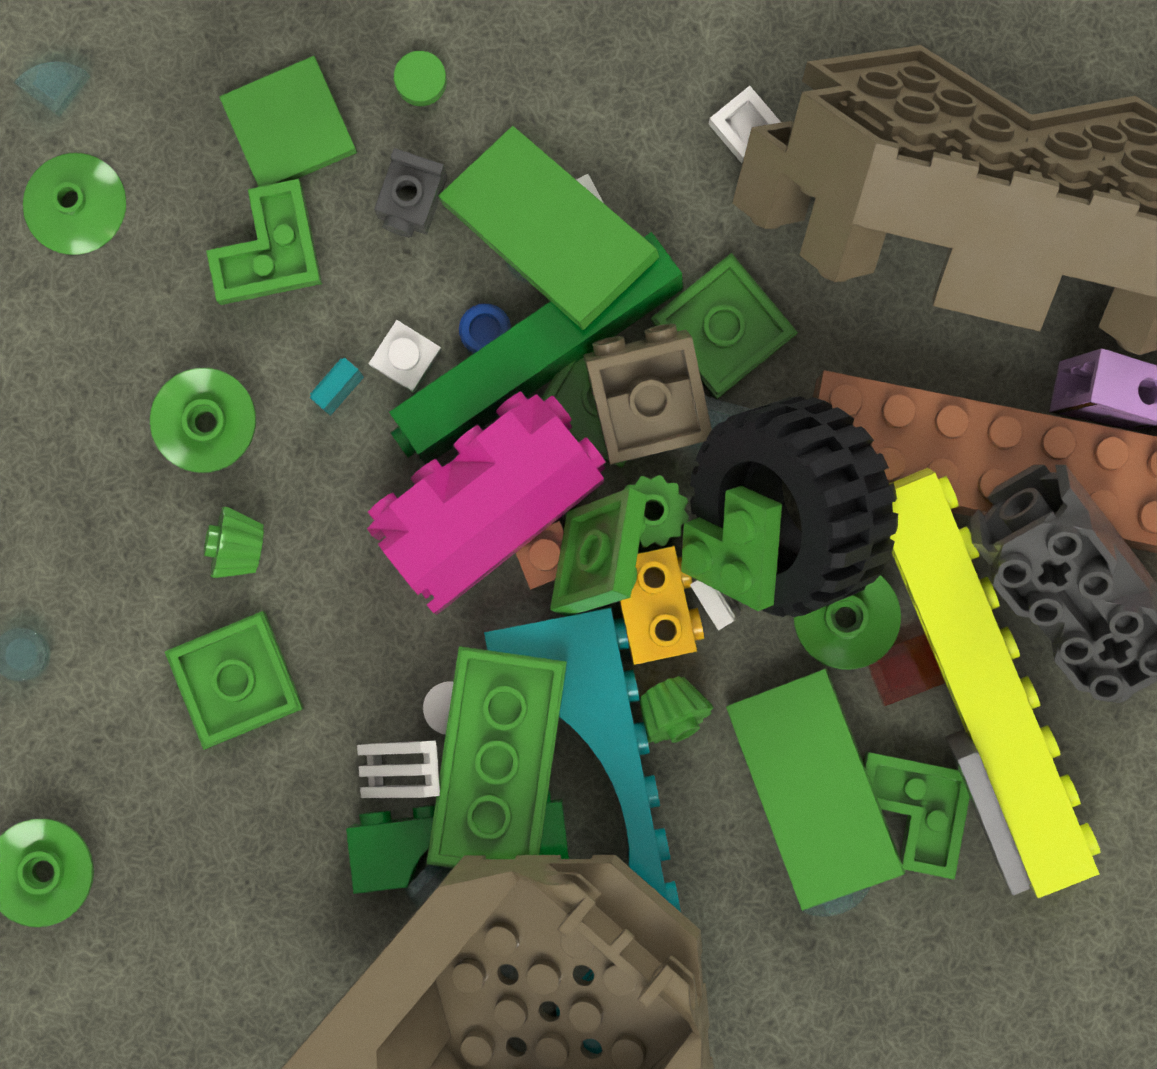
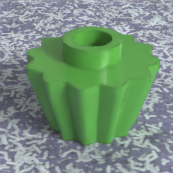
[624,475,689,547]
[203,507,264,578]
[640,676,714,744]

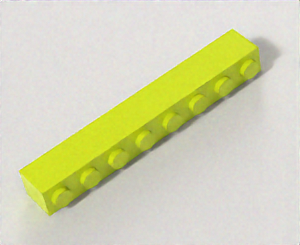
[889,468,1101,898]

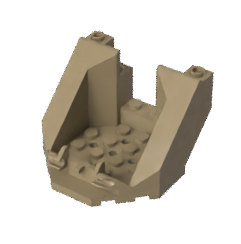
[280,855,714,1069]

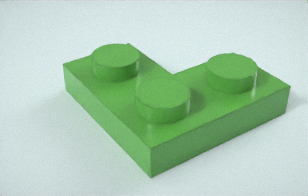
[206,179,322,305]
[681,486,782,611]
[863,751,970,880]

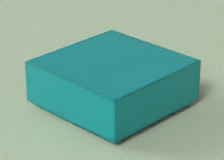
[309,357,364,416]

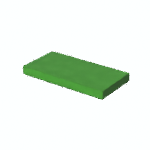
[438,126,659,330]
[427,646,567,868]
[726,669,905,911]

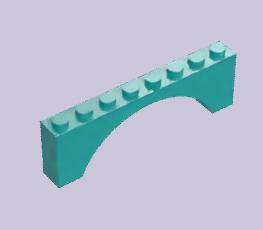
[484,608,681,1054]

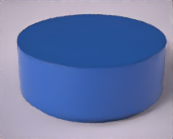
[459,304,511,354]

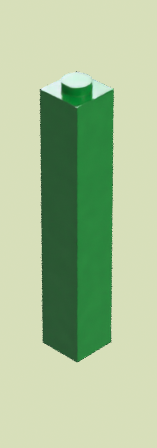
[389,232,683,465]

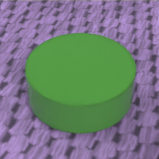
[394,51,447,106]

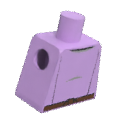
[1049,348,1157,430]

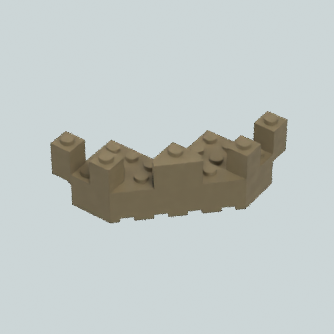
[732,45,1157,355]

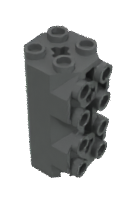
[970,465,1157,703]

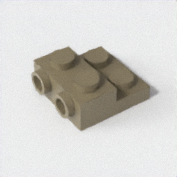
[583,324,712,465]

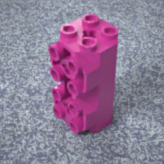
[367,391,606,615]

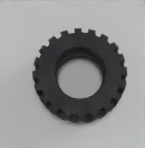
[690,396,898,617]

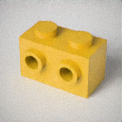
[619,546,704,665]

